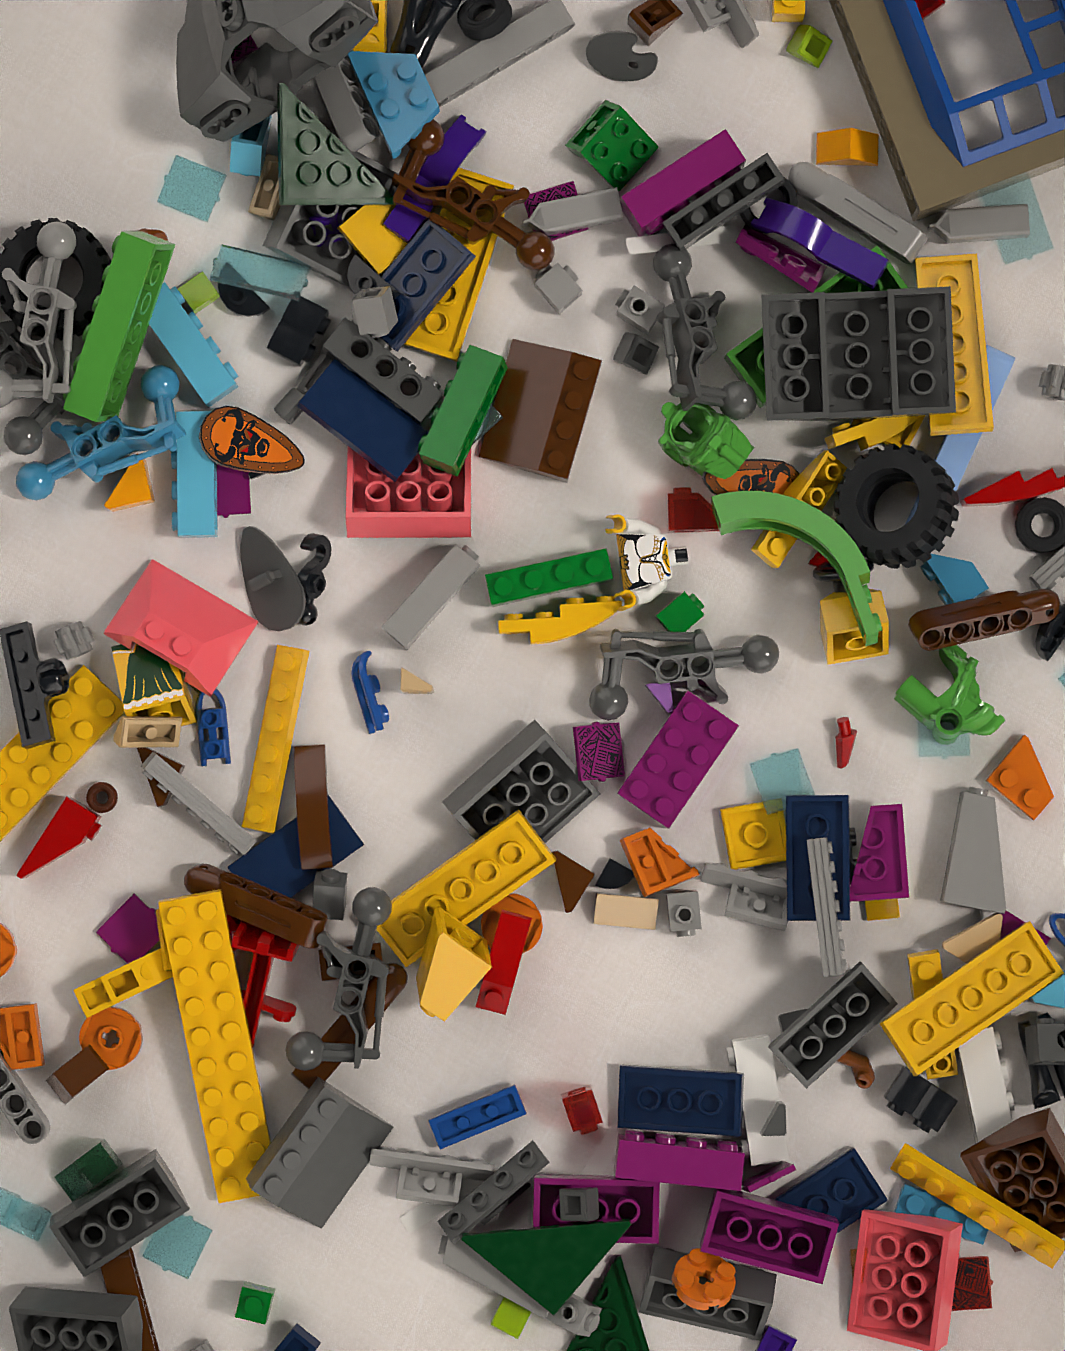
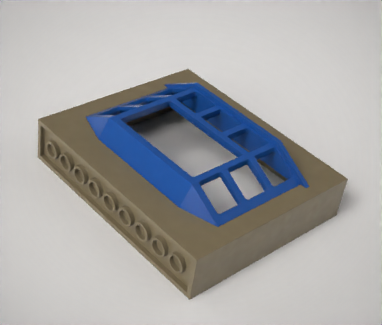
[829,0,1065,222]

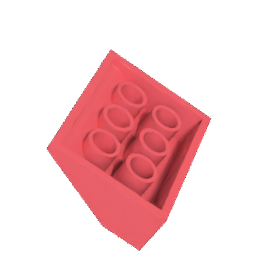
[346,446,471,538]
[847,1209,963,1351]

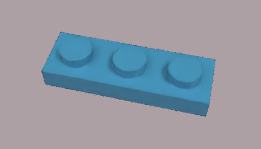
[894,1183,988,1245]

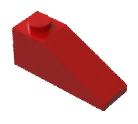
[16,797,102,879]
[476,910,532,1015]

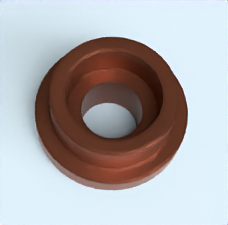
[86,782,118,813]

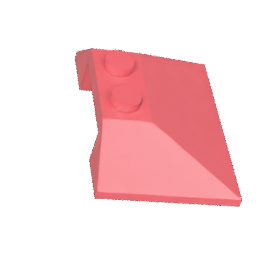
[104,559,259,697]

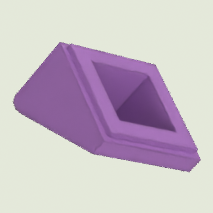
[645,683,674,713]

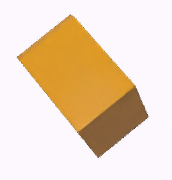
[816,128,879,166]
[104,454,155,512]

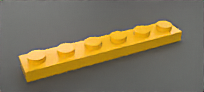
[242,645,310,833]
[890,1143,1065,1269]

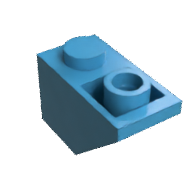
[920,553,989,605]

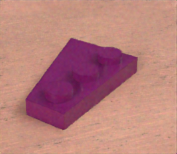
[735,224,827,293]
[850,804,909,902]

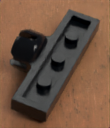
[0,621,69,749]

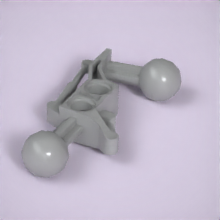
[0,222,77,408]

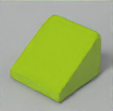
[786,24,833,68]
[178,271,220,314]
[491,1297,531,1339]

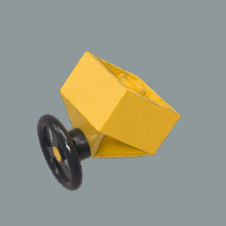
[813,559,889,665]

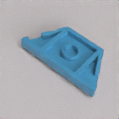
[347,51,440,159]

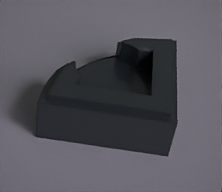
[595,858,635,889]

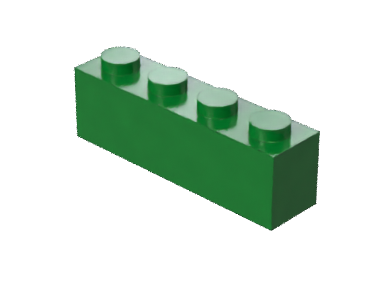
[418,345,508,477]
[485,548,613,607]

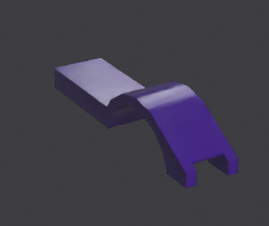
[383,114,487,243]
[751,197,889,289]

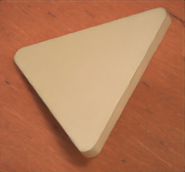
[942,912,1003,963]

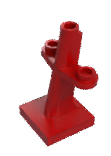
[231,920,300,1048]

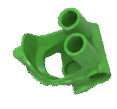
[658,402,755,479]
[894,645,1006,745]

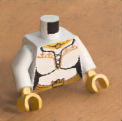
[605,514,688,611]

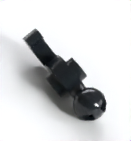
[297,533,331,626]

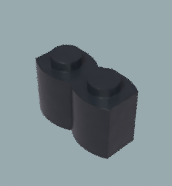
[267,293,331,367]
[884,1065,958,1133]

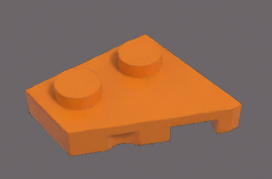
[985,735,1054,820]
[620,828,700,897]
[0,1003,45,1070]

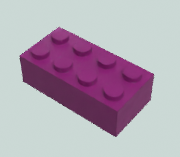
[620,129,746,237]
[617,691,739,829]
[614,1129,745,1191]
[533,1174,660,1244]
[700,1188,839,1284]

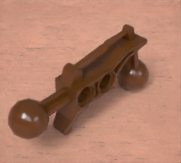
[392,119,555,270]

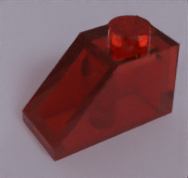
[666,487,719,533]
[561,1084,603,1135]

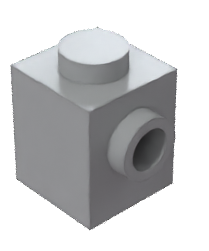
[535,263,583,314]
[615,285,665,335]
[352,286,398,337]
[666,891,702,937]
[546,1294,602,1337]

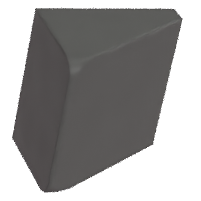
[613,332,659,375]
[274,388,304,425]
[778,1009,808,1034]
[760,1101,787,1136]
[559,1187,599,1222]

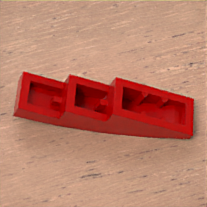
[960,468,1065,507]

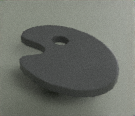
[586,31,658,81]

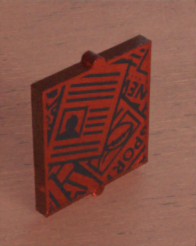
[952,1256,993,1311]

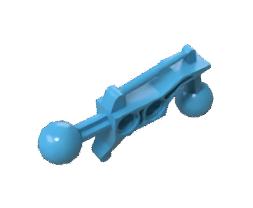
[16,365,186,501]

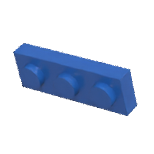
[428,1084,527,1149]

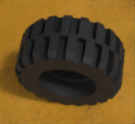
[0,218,111,341]
[834,444,959,569]

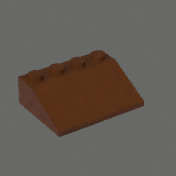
[479,339,602,483]
[960,1108,1065,1252]

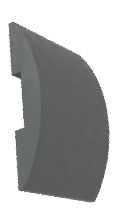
[761,286,956,421]

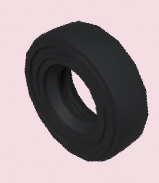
[457,0,512,41]
[1015,497,1065,553]

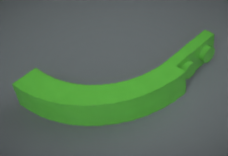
[711,491,882,647]

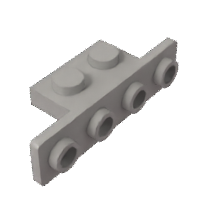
[686,0,759,48]
[701,863,788,931]
[370,1147,495,1207]

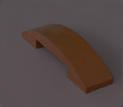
[294,744,333,870]

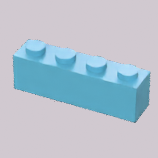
[149,282,239,408]
[171,411,218,538]

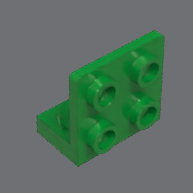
[565,100,658,192]

